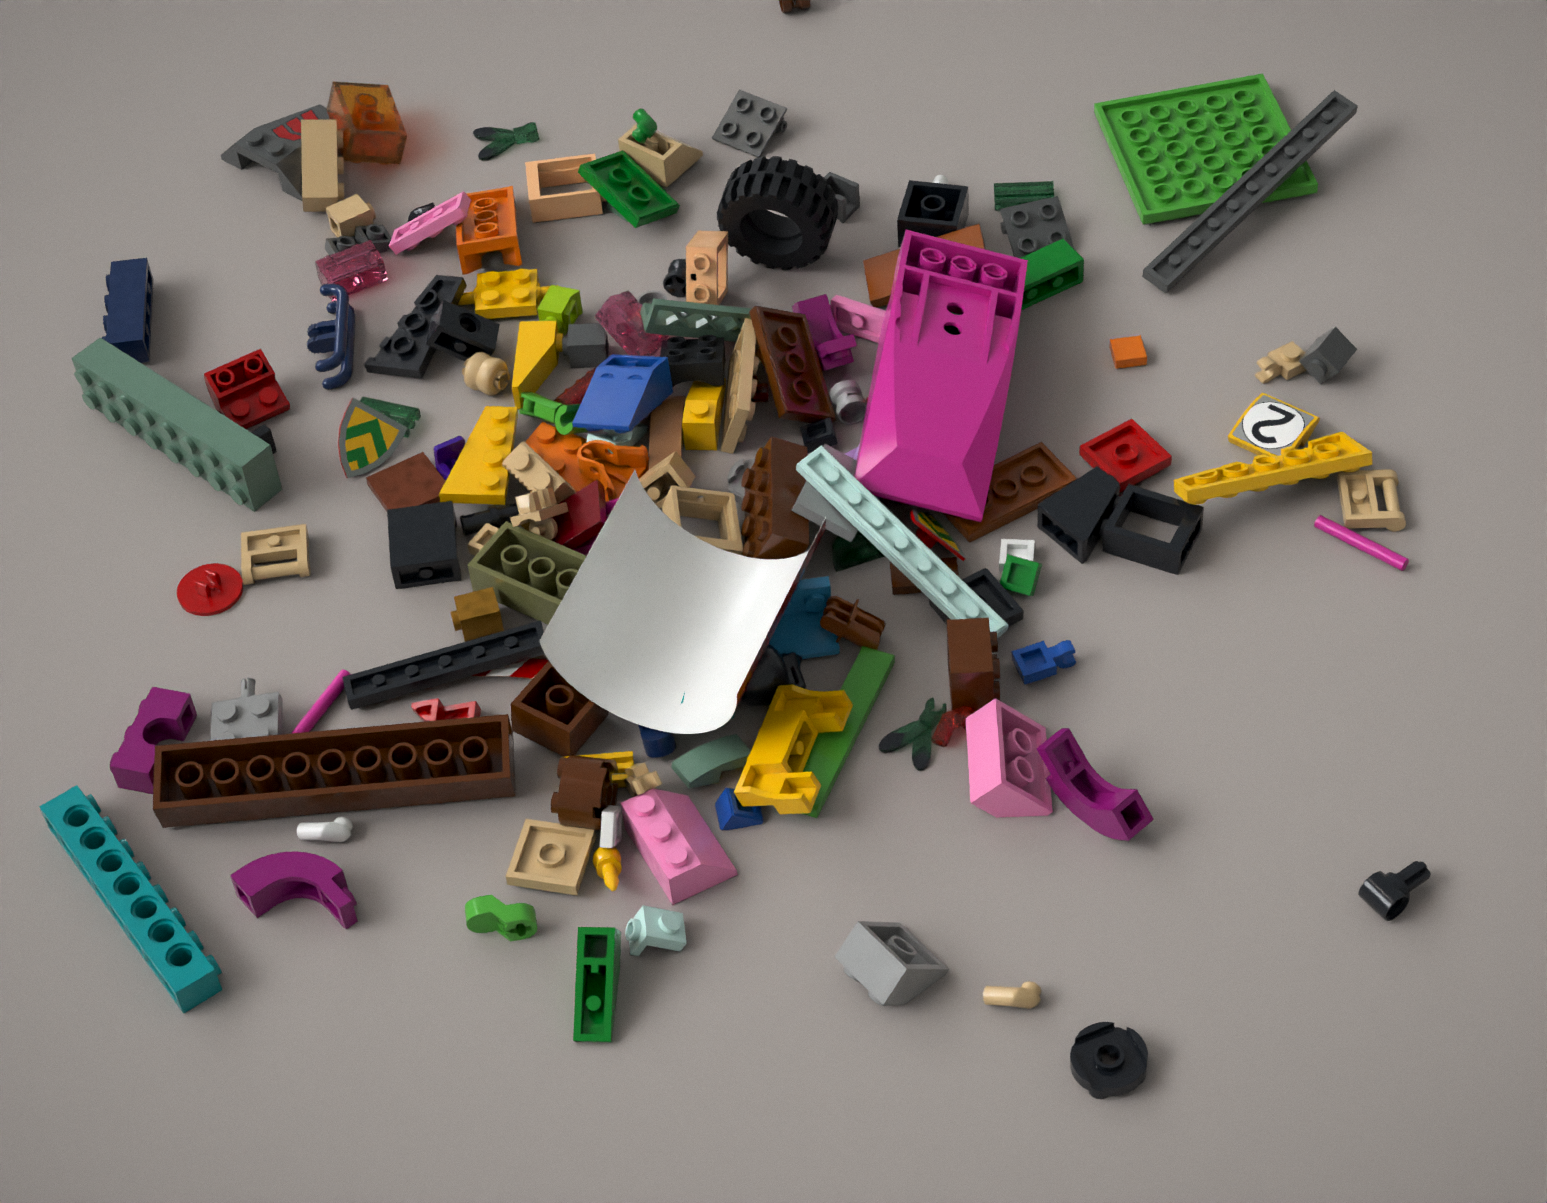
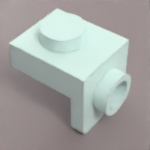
[625,905,687,956]

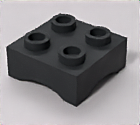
[660,335,726,387]

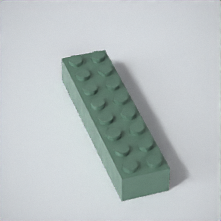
[71,338,282,512]

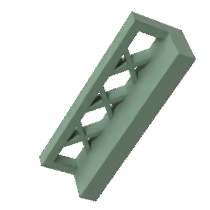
[640,298,752,342]

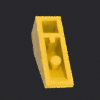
[512,321,564,409]
[682,378,726,450]

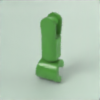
[519,392,590,435]

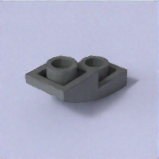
[325,224,391,265]

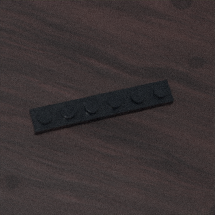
[342,620,545,710]

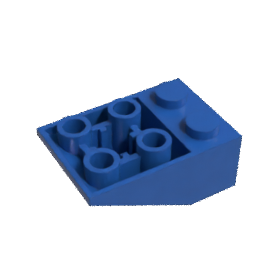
[572,354,673,433]

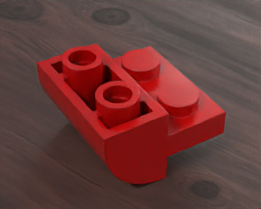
[204,348,290,429]

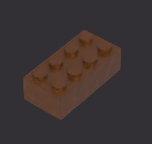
[741,436,809,559]

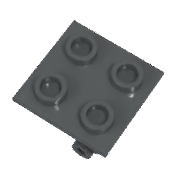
[712,89,787,157]
[1000,196,1075,258]

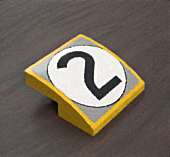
[1227,392,1320,457]

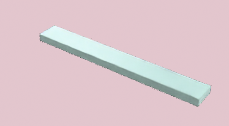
[796,445,1009,638]

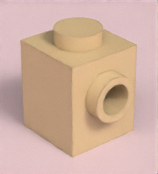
[326,194,376,238]

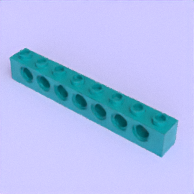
[39,785,222,1014]

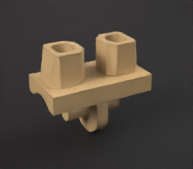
[510,487,569,541]

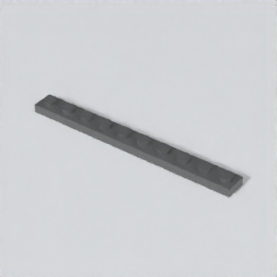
[1142,90,1358,293]

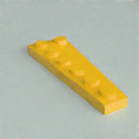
[1174,432,1372,505]

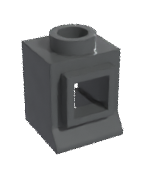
[824,172,860,223]

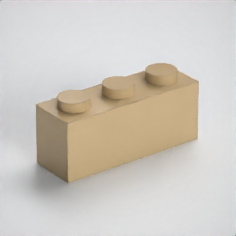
[301,120,344,212]

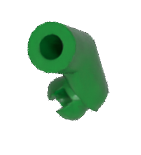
[632,108,657,144]

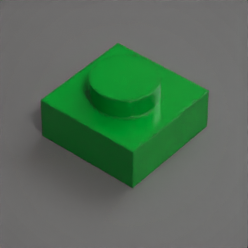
[1000,554,1042,596]

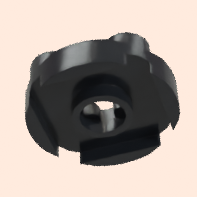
[1070,1022,1148,1099]

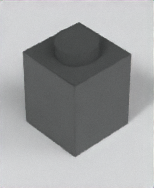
[562,323,609,368]
[1299,326,1357,384]

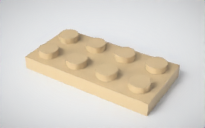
[721,318,759,454]

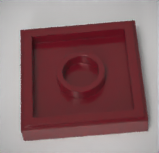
[552,480,607,550]

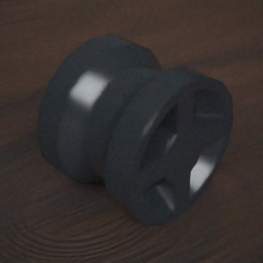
[663,259,696,298]

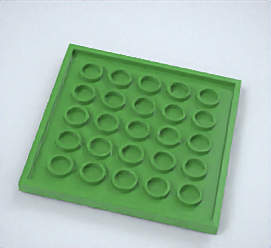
[1094,73,1318,225]

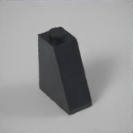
[1037,466,1120,564]

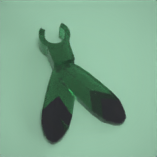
[473,122,539,161]
[879,697,947,771]

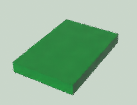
[578,150,680,228]

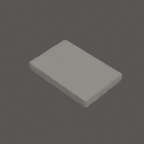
[792,444,858,542]

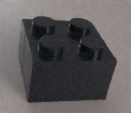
[897,180,969,247]

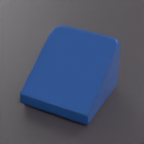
[715,788,764,830]

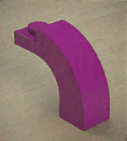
[792,294,857,371]
[1036,728,1154,841]
[230,851,358,929]

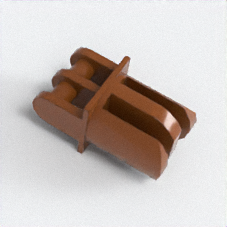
[820,596,886,650]

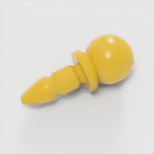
[592,847,622,891]

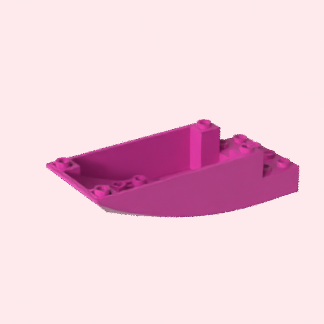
[854,230,1028,522]

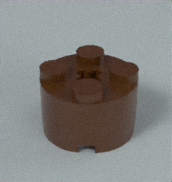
[551,755,618,831]

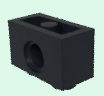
[426,300,500,361]

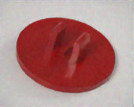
[177,563,243,616]

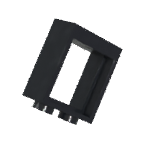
[1099,484,1204,575]

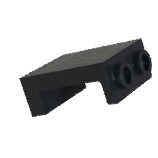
[387,501,462,589]

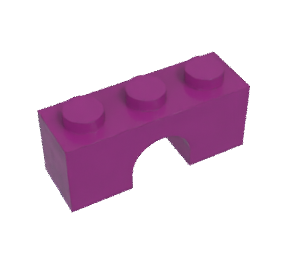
[110,687,197,794]

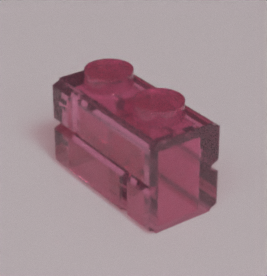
[315,240,388,302]
[594,290,669,356]

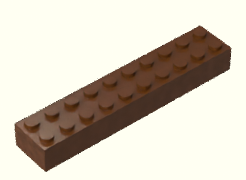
[153,714,516,828]

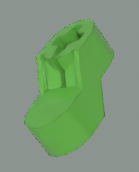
[465,895,538,942]

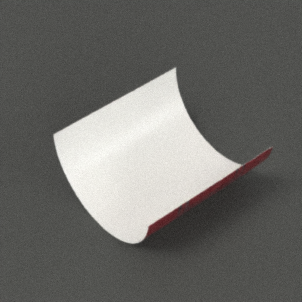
[539,470,826,734]

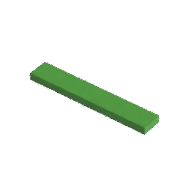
[802,646,895,818]

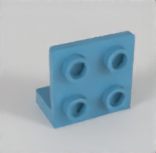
[769,576,840,659]

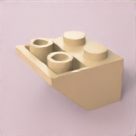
[618,124,703,188]

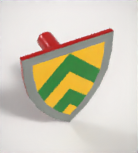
[338,398,407,478]
[910,508,966,561]

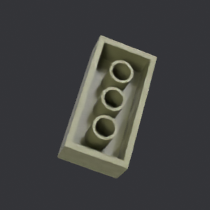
[467,521,586,625]

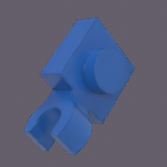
[1011,640,1076,685]

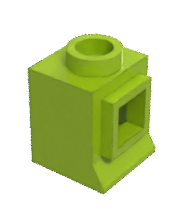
[537,285,583,336]

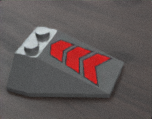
[220,104,362,201]

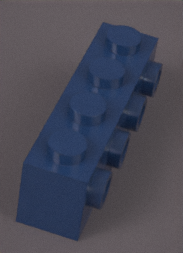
[102,257,154,363]

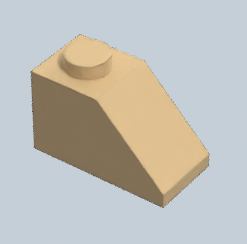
[619,451,696,509]

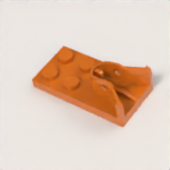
[455,186,523,275]
[525,422,649,502]

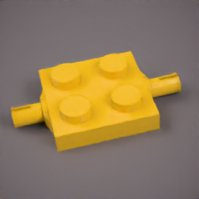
[457,269,558,319]

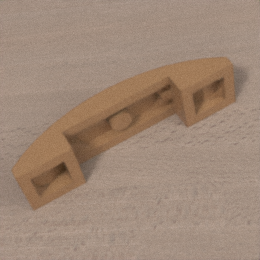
[649,396,686,470]

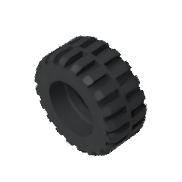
[717,156,839,270]

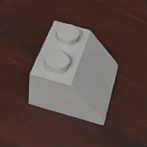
[835,921,949,1006]

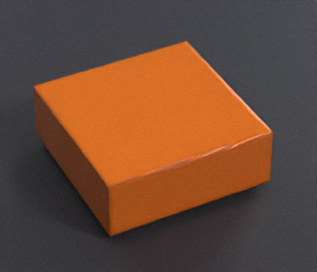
[1109,335,1147,369]

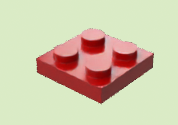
[1079,418,1172,492]

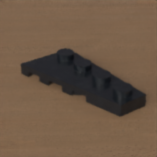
[364,275,467,378]

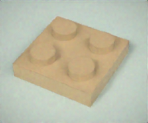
[505,819,596,895]

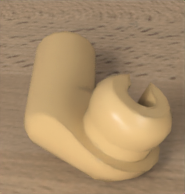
[983,981,1041,1009]

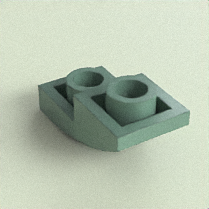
[671,734,751,789]

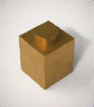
[450,587,504,642]

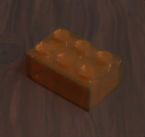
[326,81,407,165]

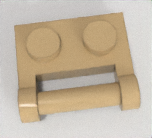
[1337,469,1406,532]
[241,524,311,585]

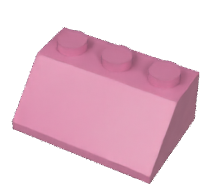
[966,698,1053,818]
[621,788,738,905]

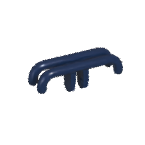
[307,284,356,390]

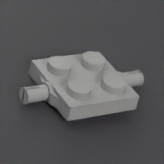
[210,677,283,741]

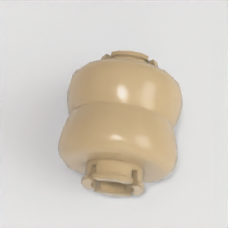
[462,352,510,396]

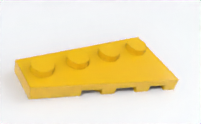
[439,406,518,505]

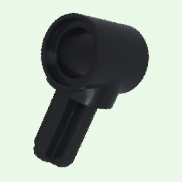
[1358,861,1431,921]

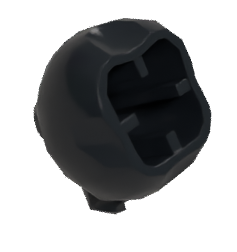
[740,645,807,706]

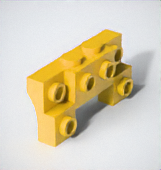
[734,685,853,814]

